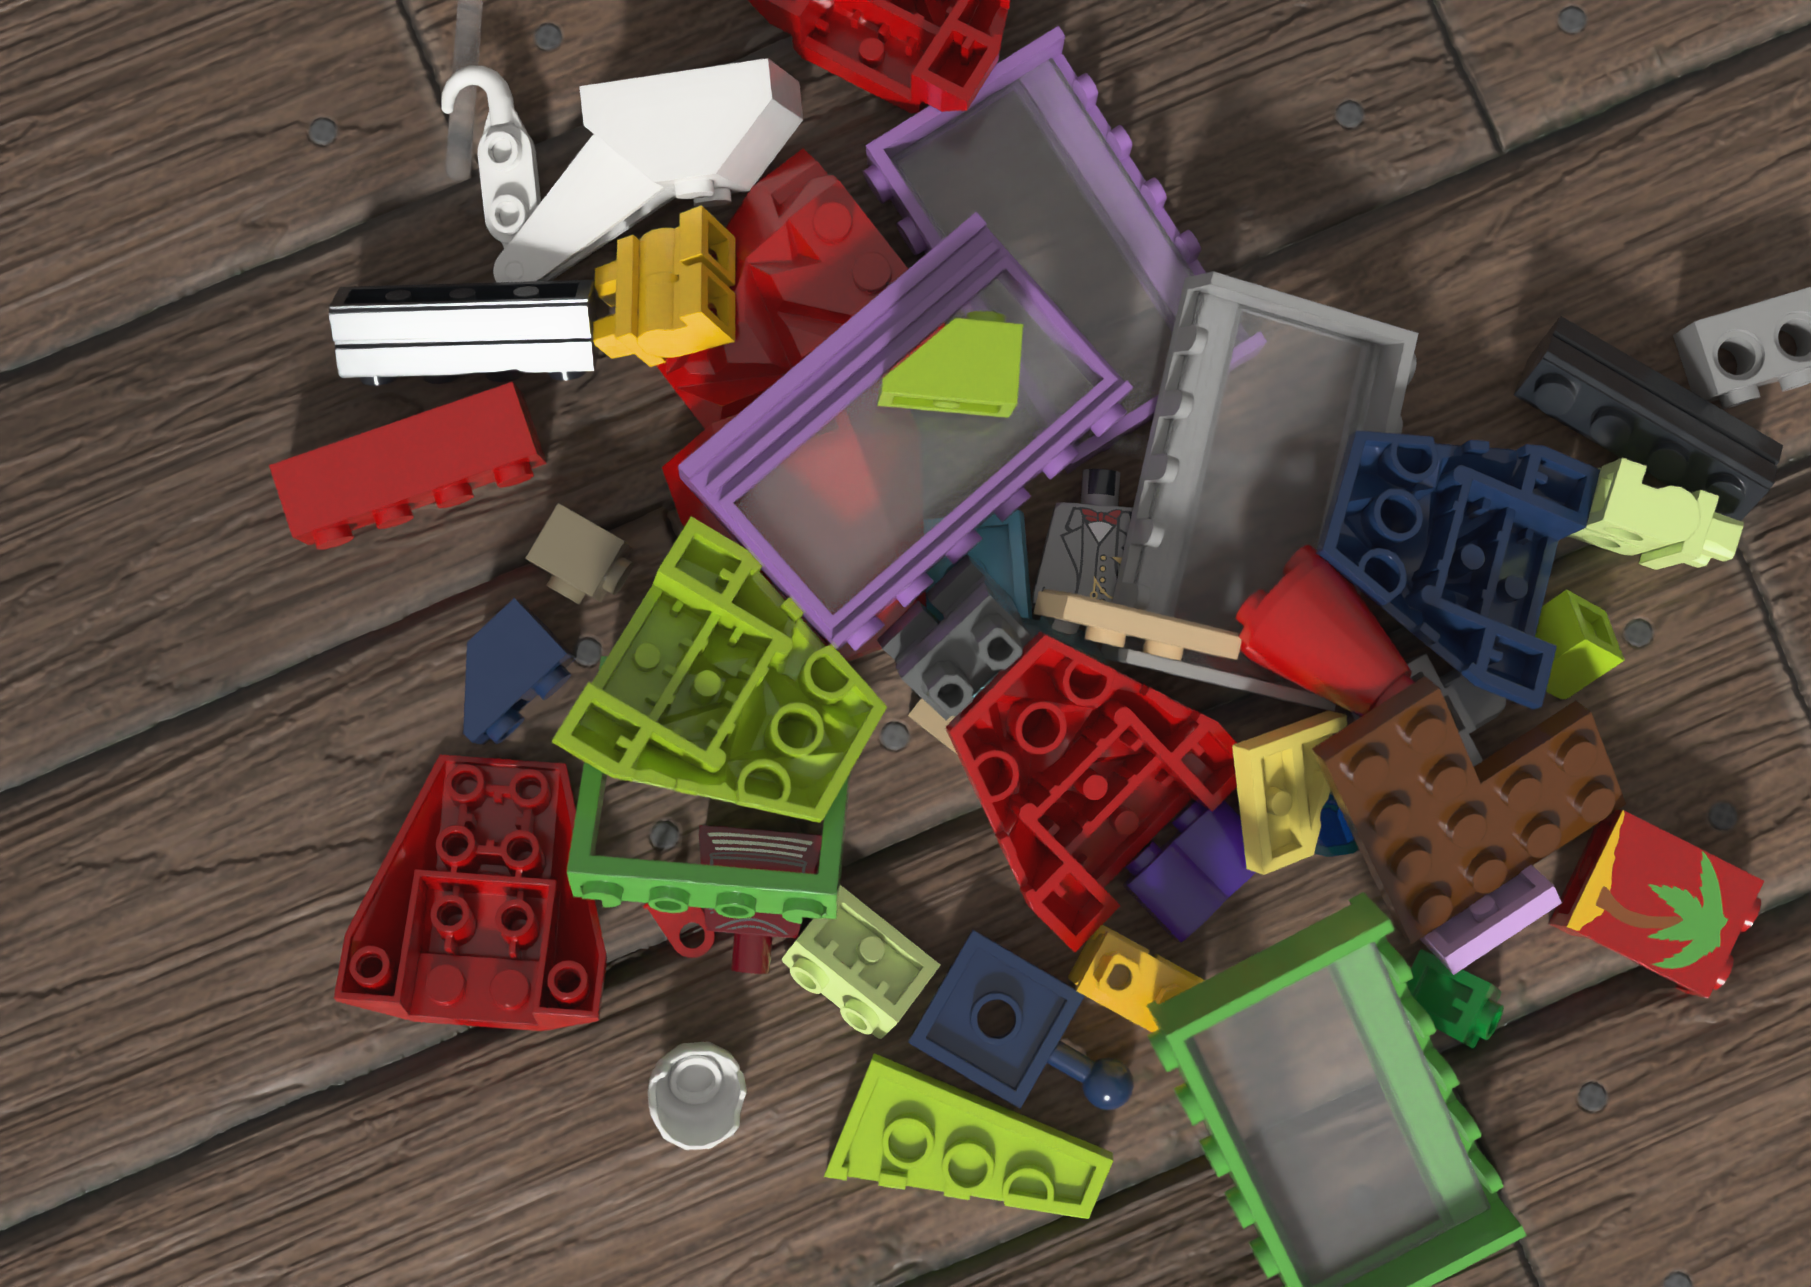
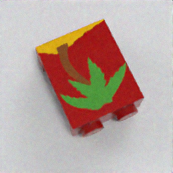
[1548,810,1764,998]

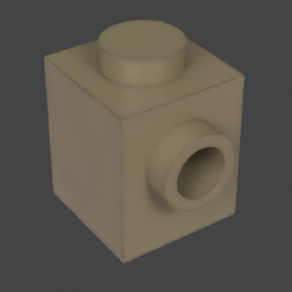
[525,503,633,604]

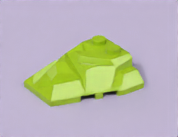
[552,516,887,823]

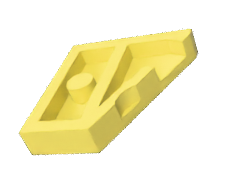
[1232,710,1347,875]

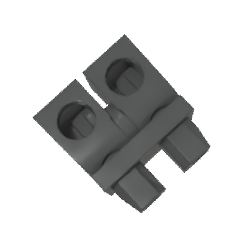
[877,554,1033,721]

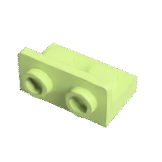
[782,885,941,1039]

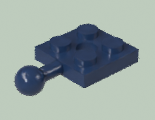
[908,929,1134,1110]

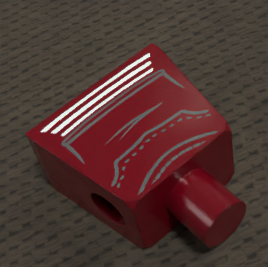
[698,825,822,974]

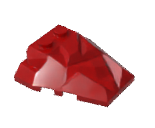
[748,0,1011,113]
[656,149,945,429]
[945,631,1237,952]

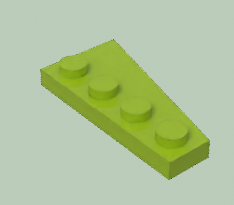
[824,1053,1114,1219]

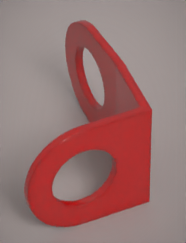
[642,903,715,958]

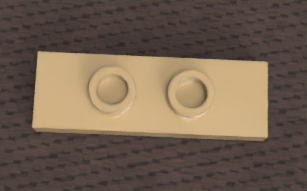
[1033,589,1242,661]

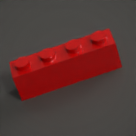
[269,382,547,550]

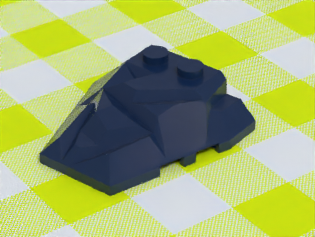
[1316,430,1600,709]

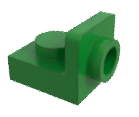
[1406,949,1504,1048]

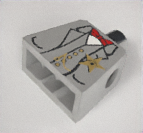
[1031,469,1133,609]

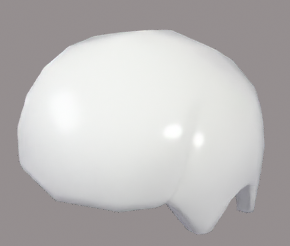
[648,1041,747,1150]

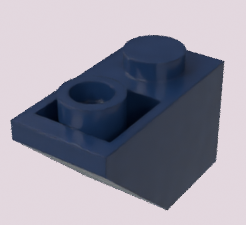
[463,598,576,745]

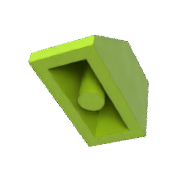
[877,311,1023,418]

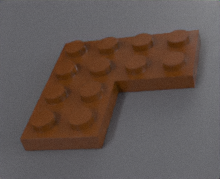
[1312,676,1626,944]

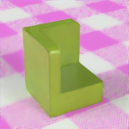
[1535,589,1625,699]

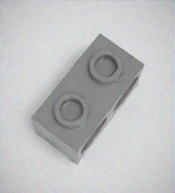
[1673,287,1811,410]

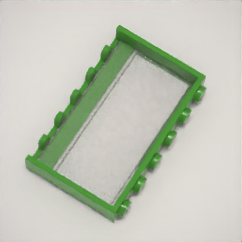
[1146,892,1527,1287]

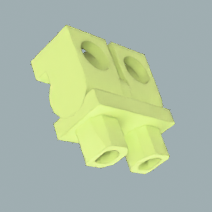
[1568,458,1744,570]

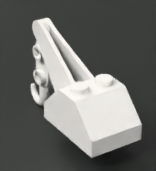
[441,58,803,282]

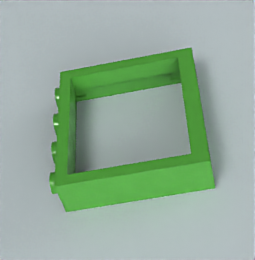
[567,656,851,924]

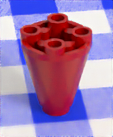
[1236,544,1415,717]

